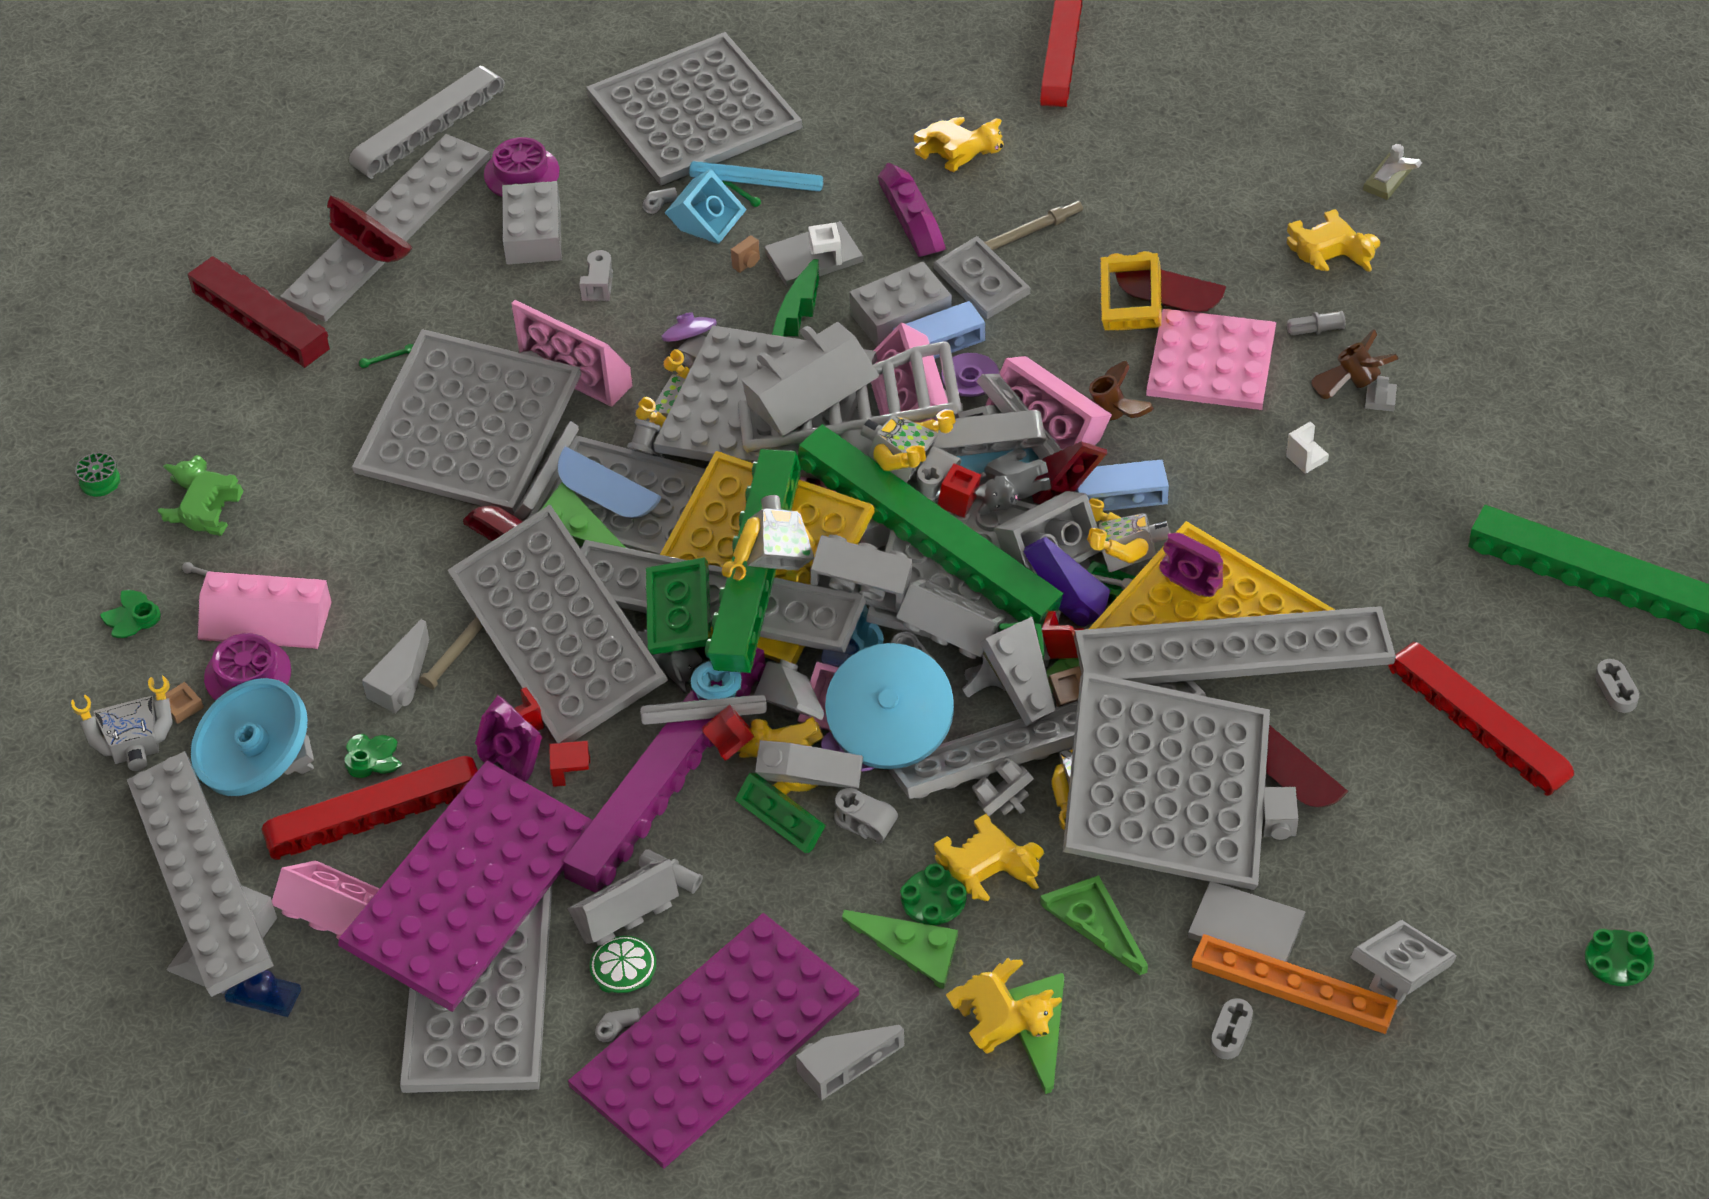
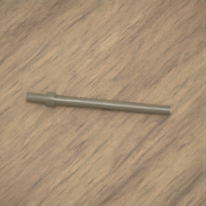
[984,201,1083,251]

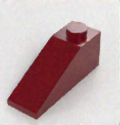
[1032,441,1108,504]

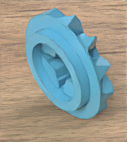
[691,661,741,700]

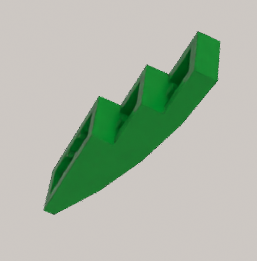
[772,259,820,337]

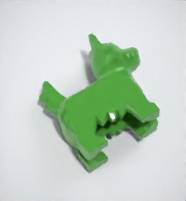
[158,455,243,536]

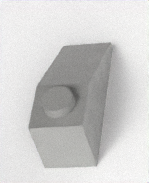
[362,619,430,714]
[754,659,824,720]
[755,740,863,788]
[796,1025,904,1100]

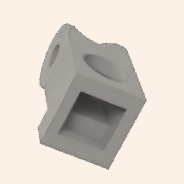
[580,250,613,301]

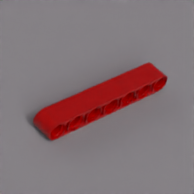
[1040,0,1083,107]
[1388,642,1574,796]
[261,756,478,860]

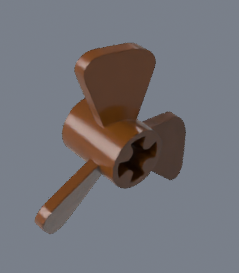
[1312,329,1399,399]
[1089,361,1153,421]

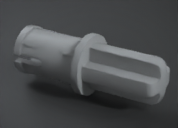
[1287,311,1346,335]
[639,849,703,894]

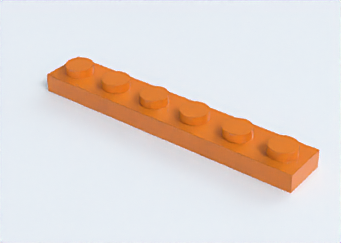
[1191,934,1398,1034]

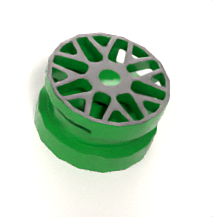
[75,452,120,497]

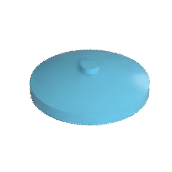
[825,643,954,769]
[191,678,308,796]

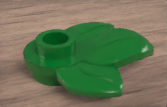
[100,590,161,638]
[344,734,402,778]

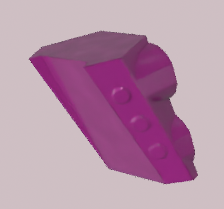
[1159,533,1223,597]
[475,695,542,782]

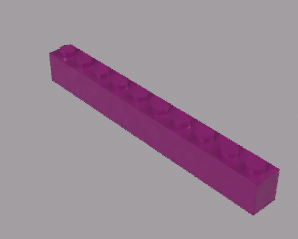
[562,648,766,893]

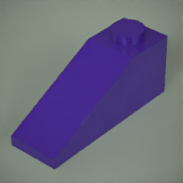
[1023,536,1111,627]

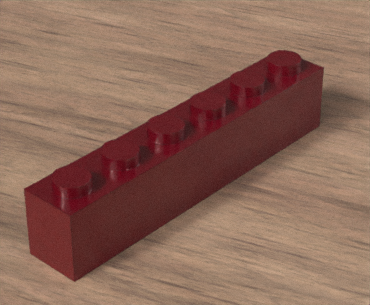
[188,256,330,368]

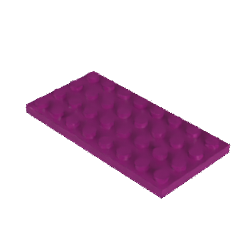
[338,760,593,1012]
[568,913,859,1169]

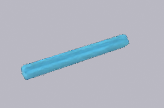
[689,161,823,191]

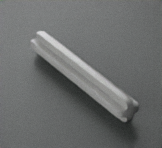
[640,694,767,725]

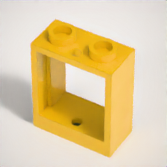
[1101,251,1162,330]

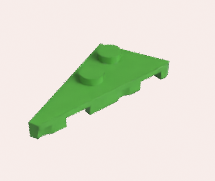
[541,482,626,548]
[1040,875,1148,975]
[842,910,958,989]
[1008,973,1064,1094]

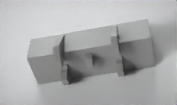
[742,322,880,437]

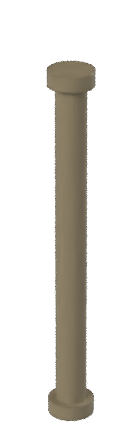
[419,616,483,690]

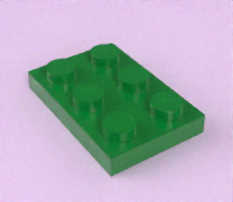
[646,557,711,655]

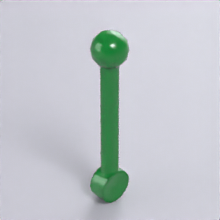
[722,181,761,207]
[359,344,414,368]

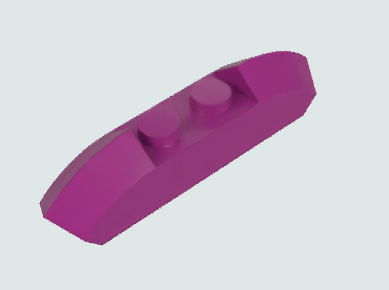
[878,163,946,257]

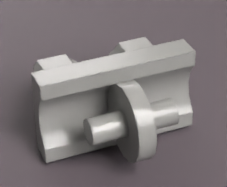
[972,758,1034,816]

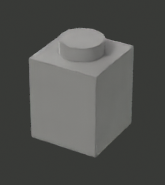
[1262,787,1299,840]

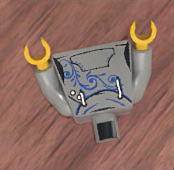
[71,675,172,771]

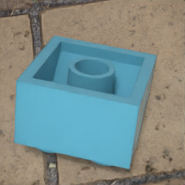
[665,169,747,244]

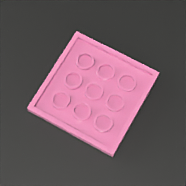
[1146,309,1276,410]

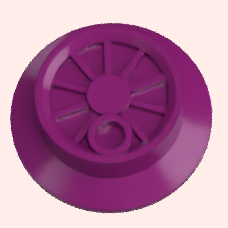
[484,137,560,197]
[204,633,292,701]

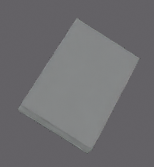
[765,221,863,287]
[933,236,1031,319]
[1188,882,1306,962]
[1350,920,1457,995]

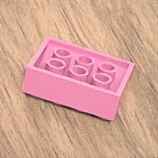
[512,300,632,407]

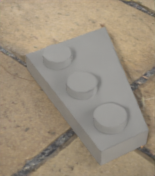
[980,617,1055,726]

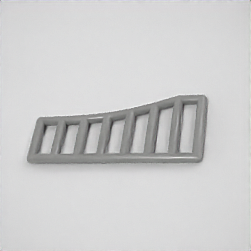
[738,341,961,452]

